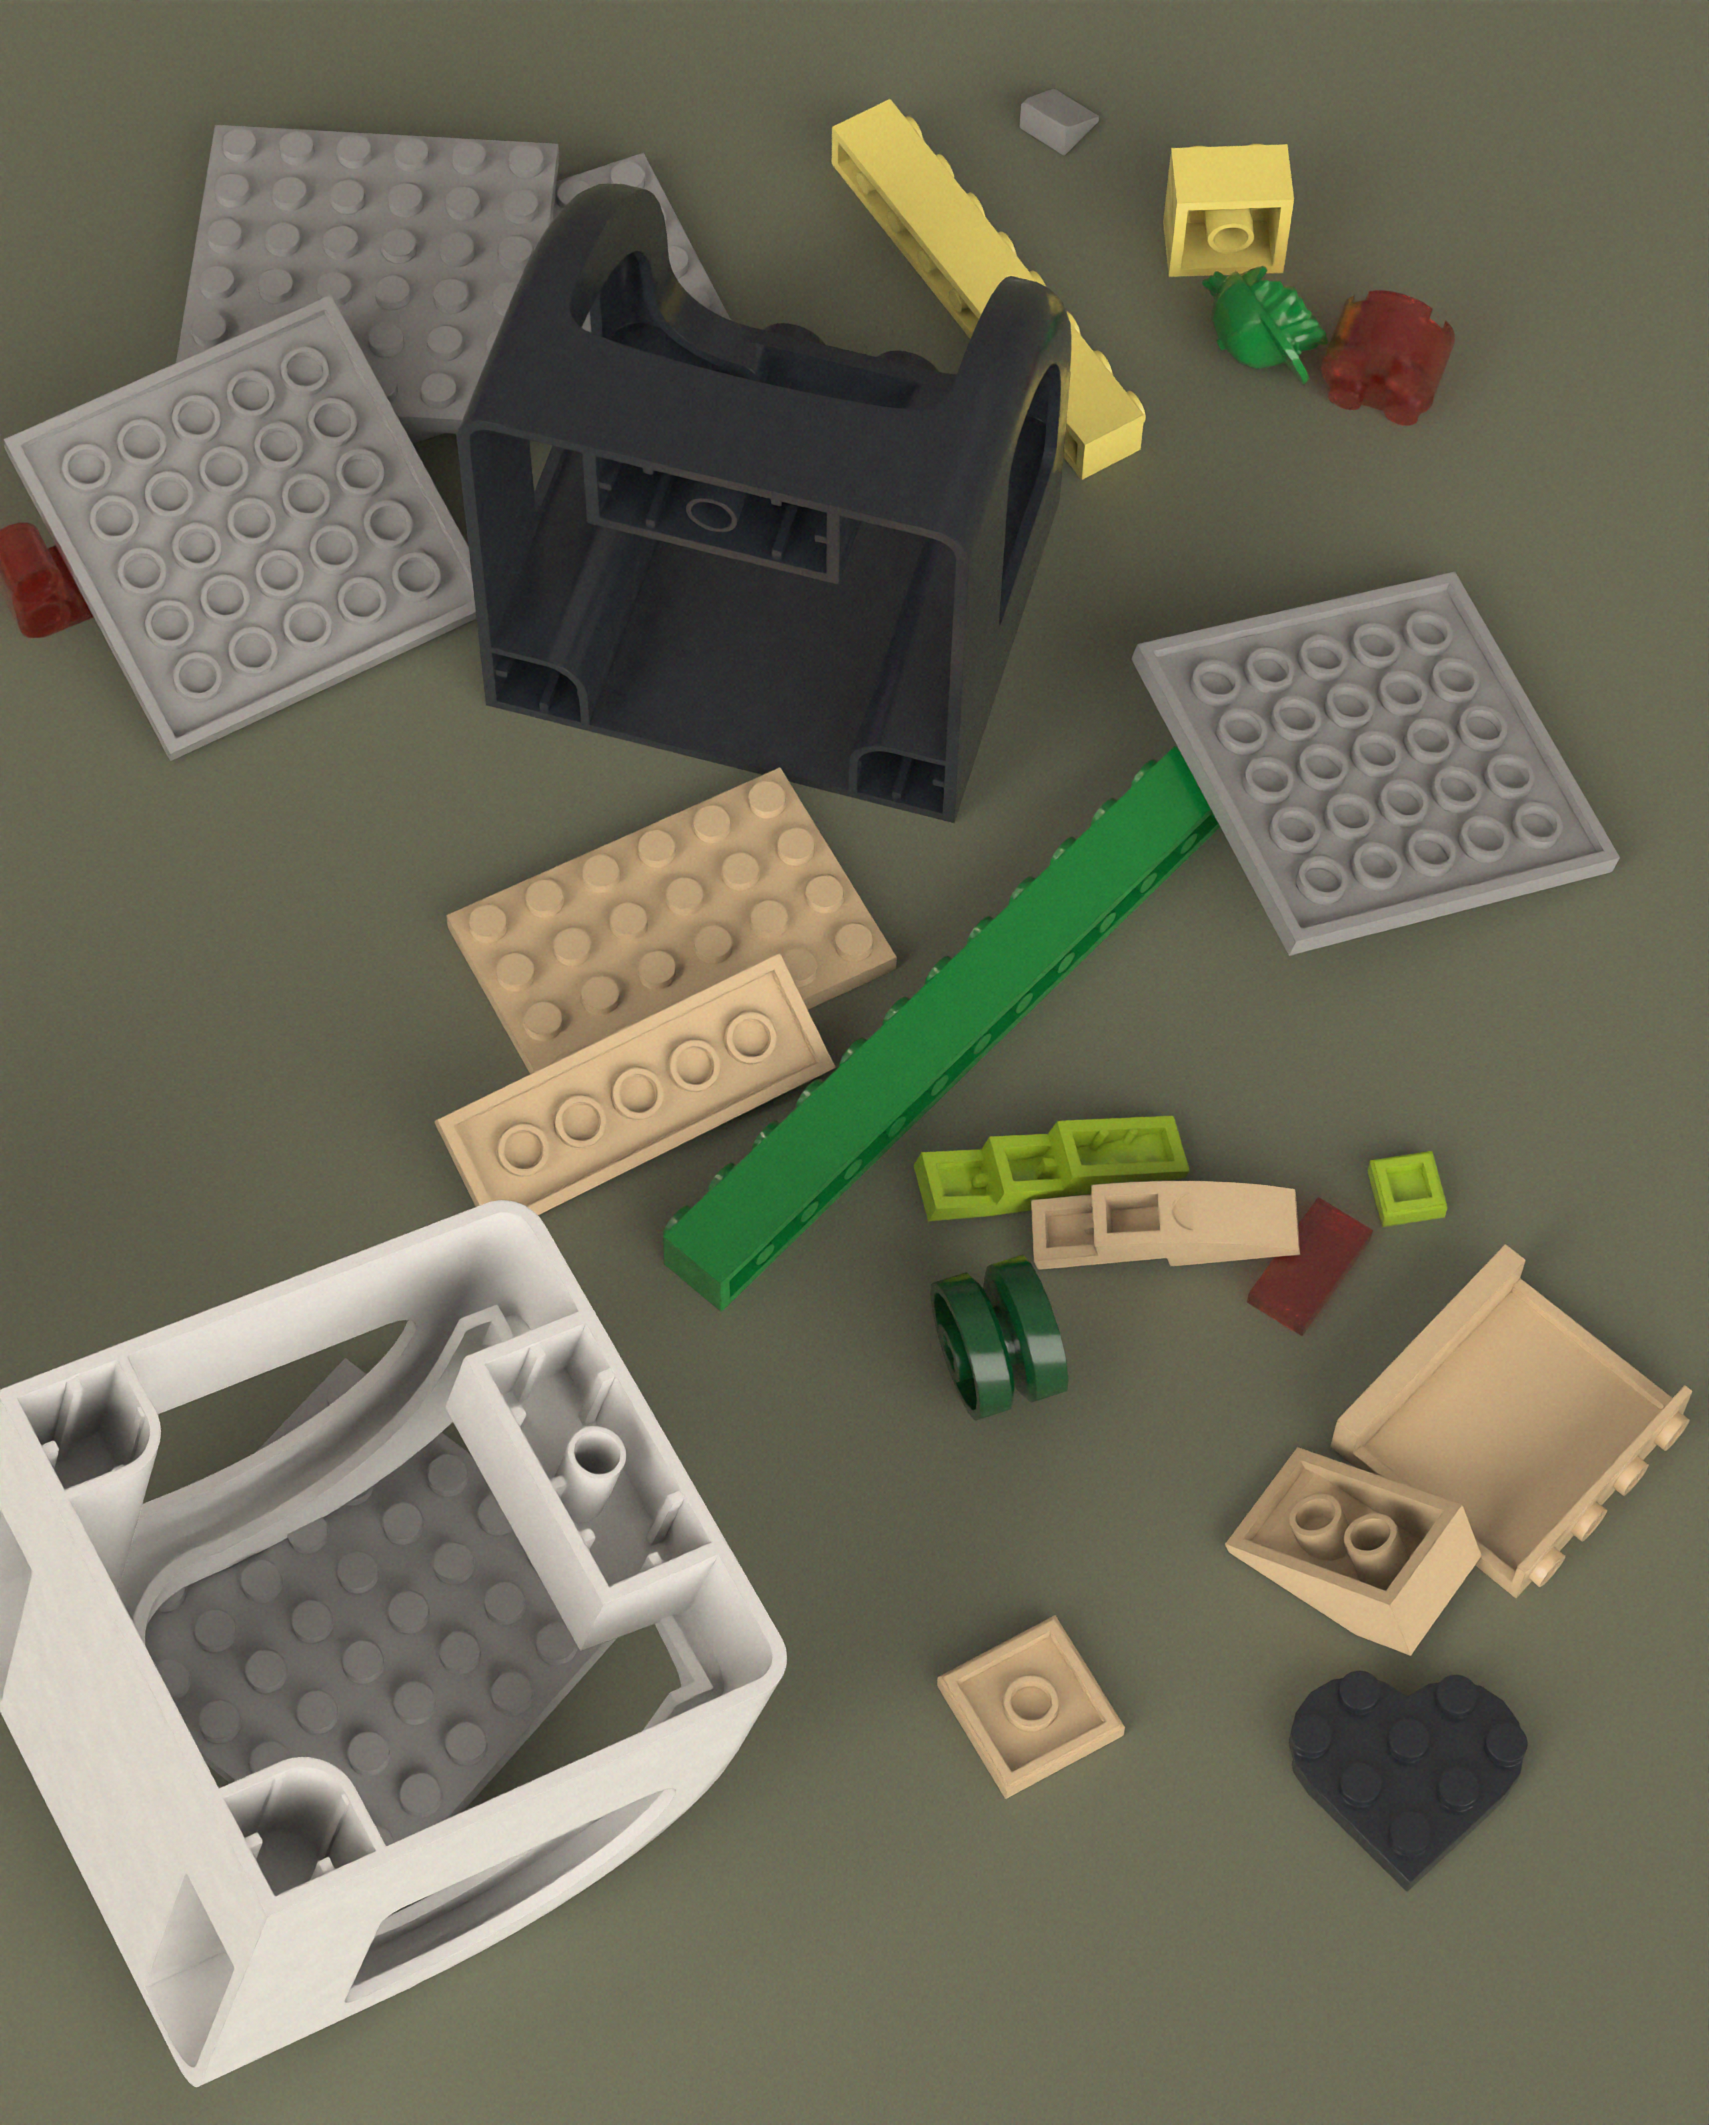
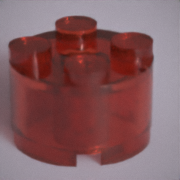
[1321,290,1455,426]

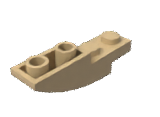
[1031,1181,1300,1270]

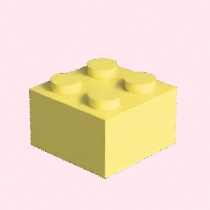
[1163,144,1294,277]

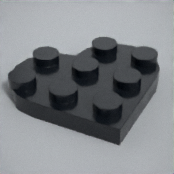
[1289,1670,1528,1892]

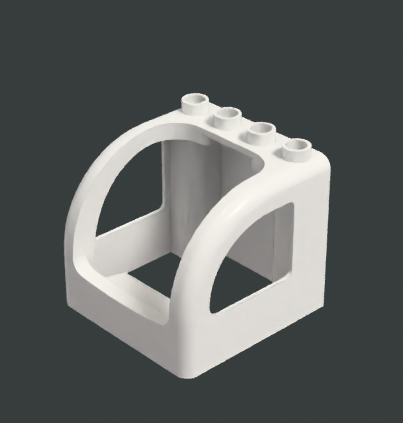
[0,1200,787,2087]

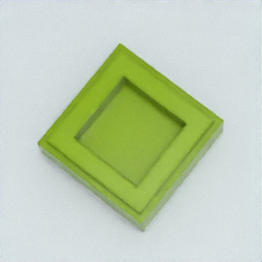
[1367,1151,1447,1227]

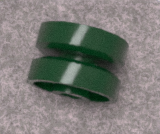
[930,1254,1069,1421]

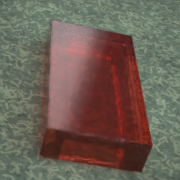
[1247,1197,1373,1336]

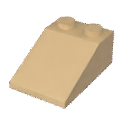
[1225,1447,1482,1656]

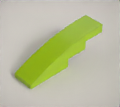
[913,1116,1190,1221]

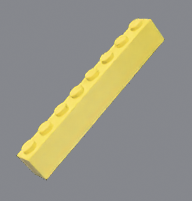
[832,99,1146,480]

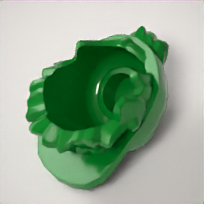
[1202,266,1328,385]

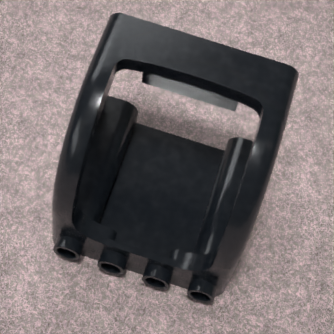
[457,183,1072,823]

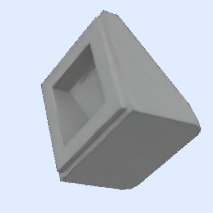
[1020,89,1099,156]

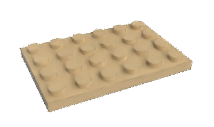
[446,768,897,1074]

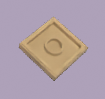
[937,1615,1125,1799]

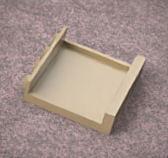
[1330,1244,1692,1598]

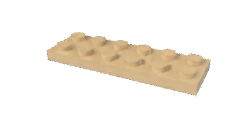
[434,953,836,1215]

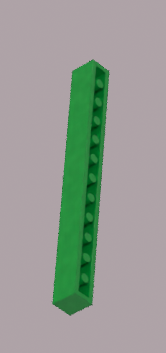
[663,746,1220,1312]

